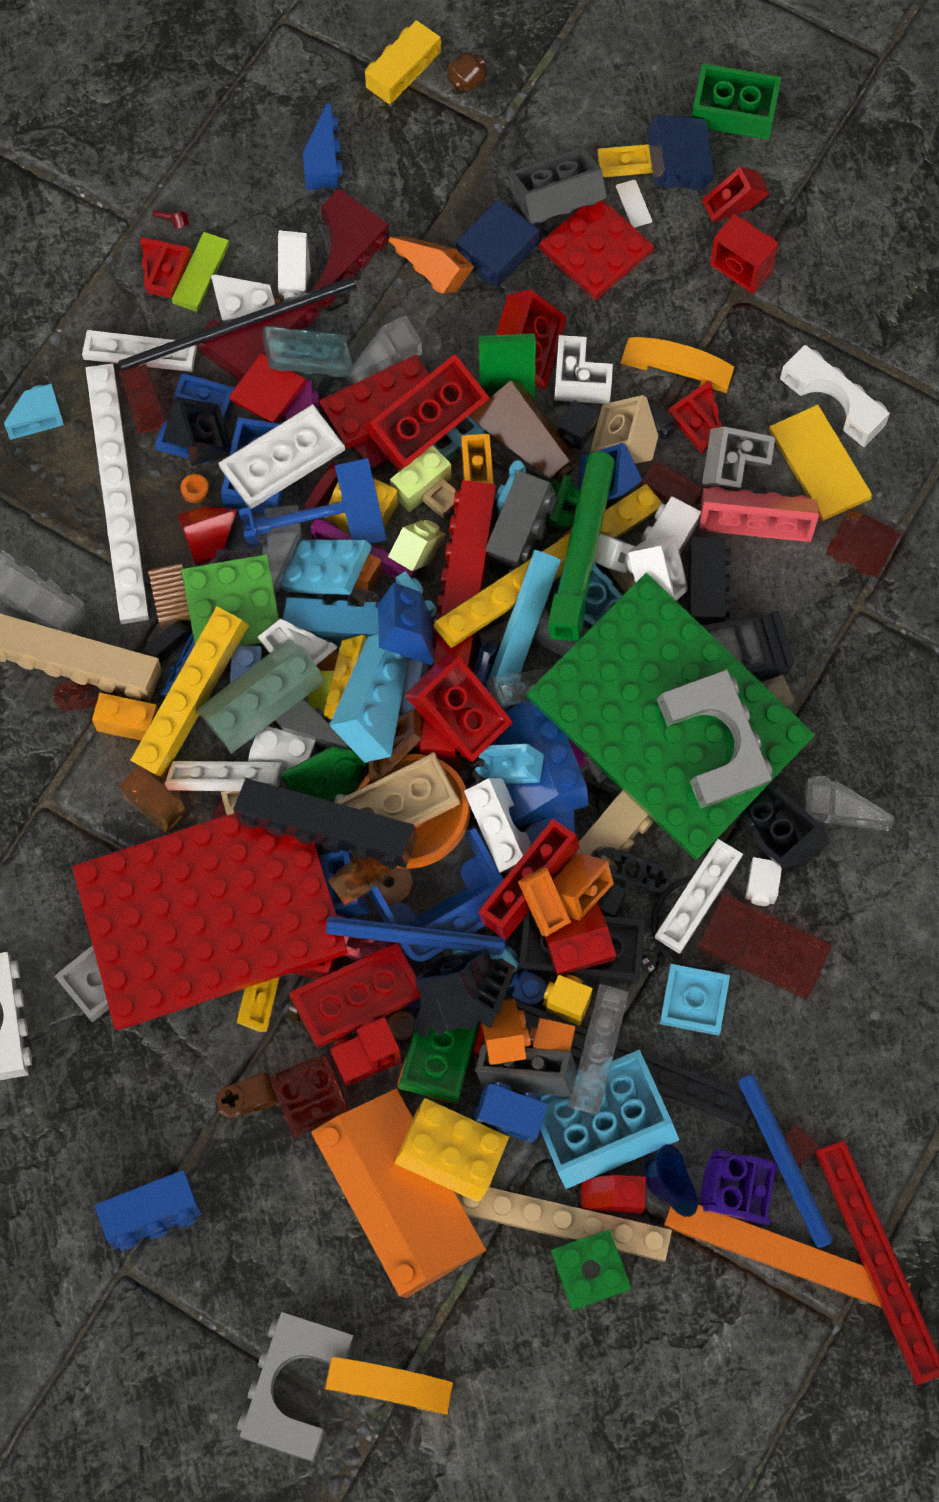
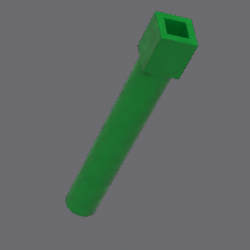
[548,451,615,642]

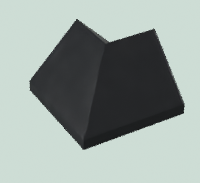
[163,397,231,466]

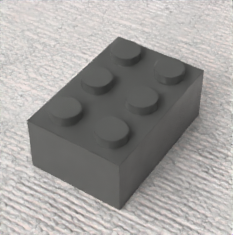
[508,147,607,224]
[485,471,558,569]

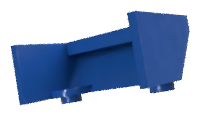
[364,827,504,961]

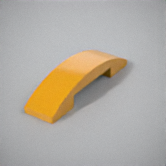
[621,337,734,393]
[325,1357,453,1415]

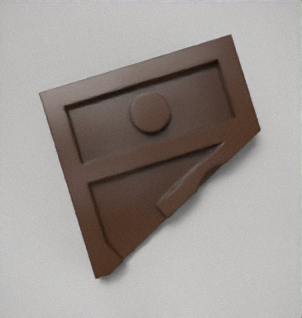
[369,709,422,782]

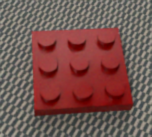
[539,200,654,301]

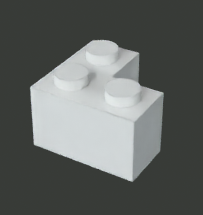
[554,335,613,404]

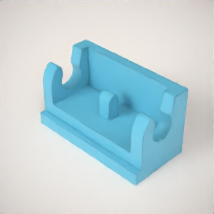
[475,744,544,784]

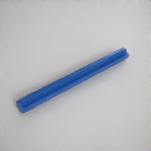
[326,916,505,955]
[738,1074,833,1248]

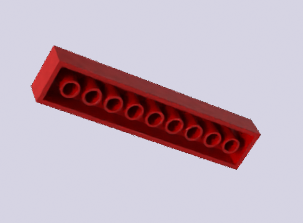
[415,480,496,770]

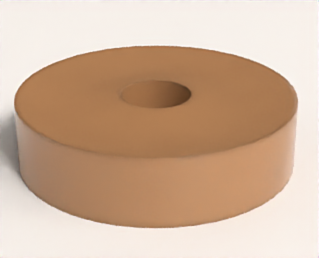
[365,861,412,905]

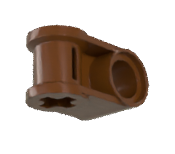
[216,1073,278,1119]

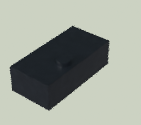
[519,910,645,984]

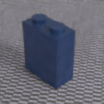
[647,114,714,190]
[456,199,540,287]

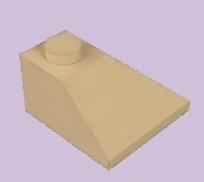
[590,395,658,464]

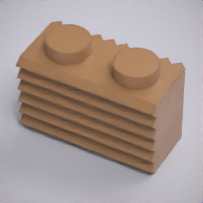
[148,563,191,631]

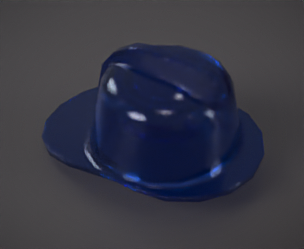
[645,1144,698,1217]

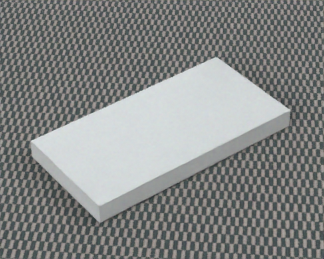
[219,404,345,509]

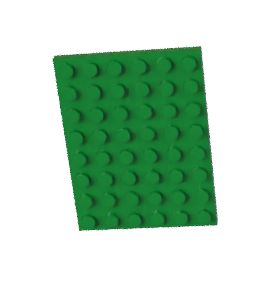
[525,573,815,860]

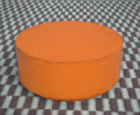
[181,474,210,504]

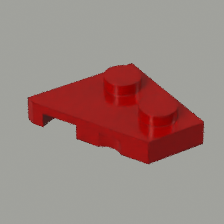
[668,380,723,454]

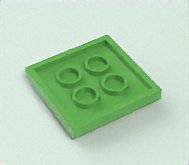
[181,554,279,646]

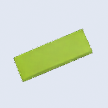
[172,232,229,312]

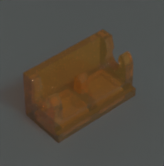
[328,857,394,905]

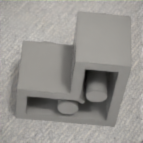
[702,427,776,489]

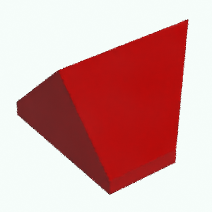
[177,506,237,566]

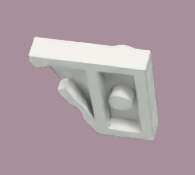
[211,275,275,323]
[257,619,337,665]

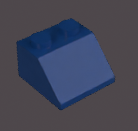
[378,583,434,665]

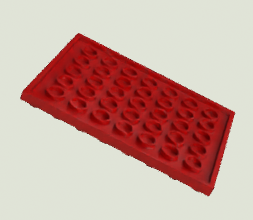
[72,813,349,1031]

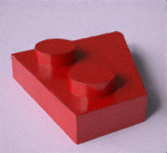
[140,237,191,298]

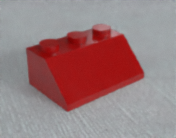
[496,289,567,389]

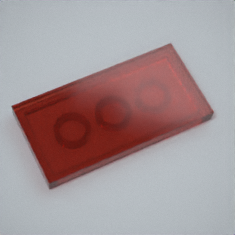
[698,894,832,1000]

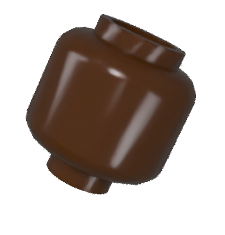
[447,52,487,93]

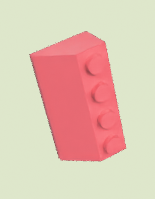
[699,487,819,542]

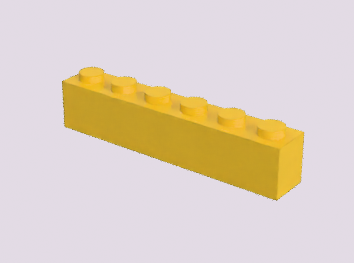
[131,607,249,778]

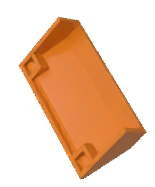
[311,1088,487,1298]

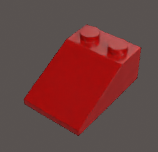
[404,655,513,762]

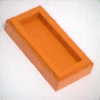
[518,867,571,936]

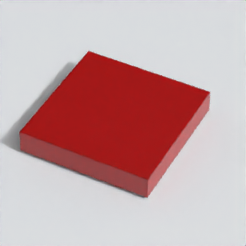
[229,354,307,423]

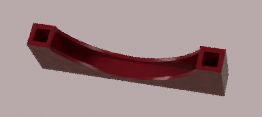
[197,188,389,382]

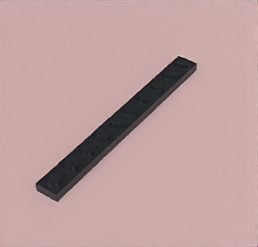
[504,996,751,1128]

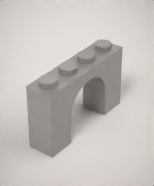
[656,670,772,809]
[237,1312,355,1463]

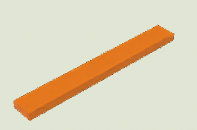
[664,1196,911,1308]

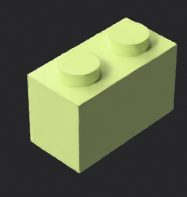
[390,445,451,513]
[388,520,446,571]

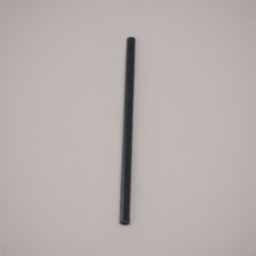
[118,277,356,371]

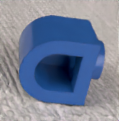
[508,970,546,1008]

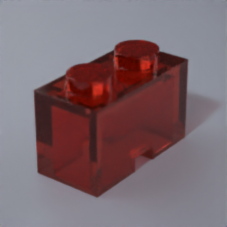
[120,364,164,434]

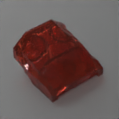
[826,510,900,578]
[269,1055,349,1139]

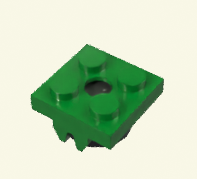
[550,1229,632,1311]

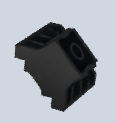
[411,949,515,1038]

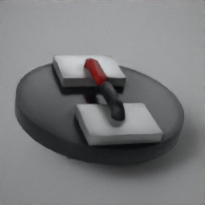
[641,957,656,972]

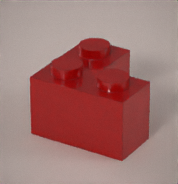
[330,1017,401,1088]

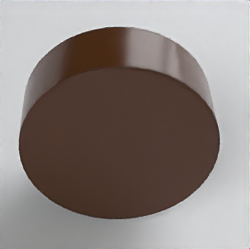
[387,1010,415,1042]

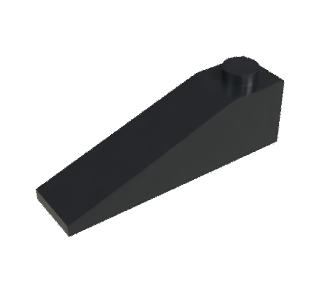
[741,782,829,868]

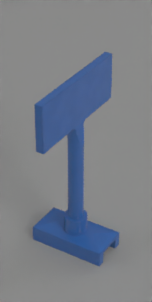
[238,458,387,549]

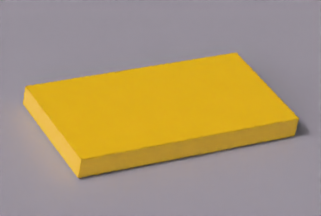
[768,405,872,522]

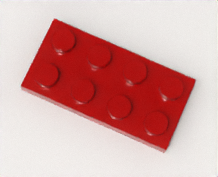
[319,354,428,450]
[289,943,420,1048]

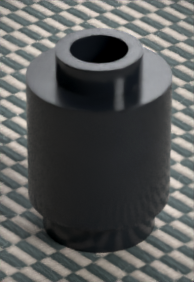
[648,398,677,439]

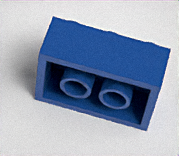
[221,417,285,516]
[94,1170,202,1251]

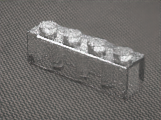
[0,551,88,634]
[568,984,629,1115]

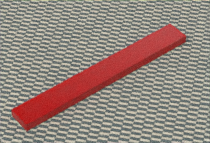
[815,1140,939,1386]

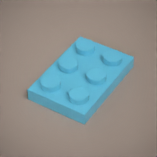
[280,540,372,595]

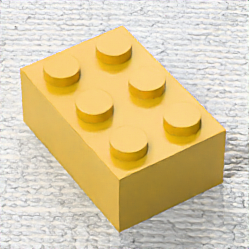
[394,1098,509,1203]

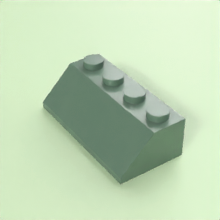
[196,639,325,754]

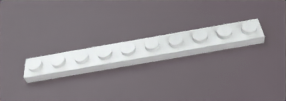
[85,363,149,624]

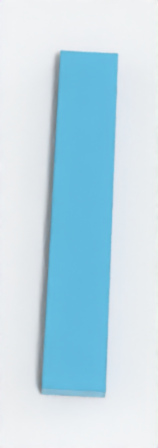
[485,550,561,713]

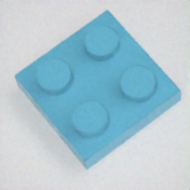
[660,964,730,1036]

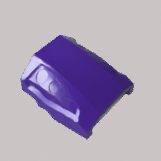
[700,1150,778,1225]

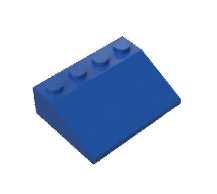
[477,700,589,828]

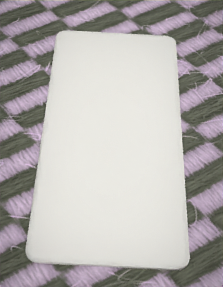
[616,180,652,228]

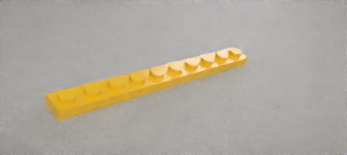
[433,484,662,648]

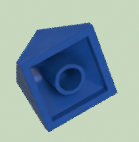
[576,443,642,506]

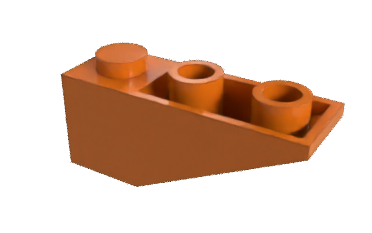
[388,236,474,294]

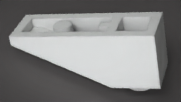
[278,230,311,302]

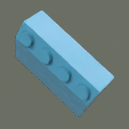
[536,1049,679,1189]

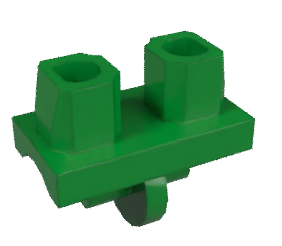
[545,475,580,530]

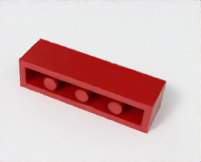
[478,819,580,940]

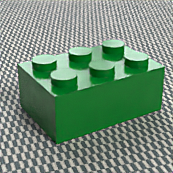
[692,63,781,140]

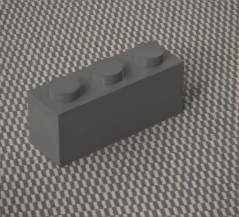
[475,1044,577,1097]

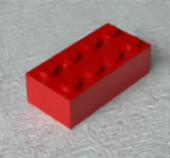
[363,354,490,471]

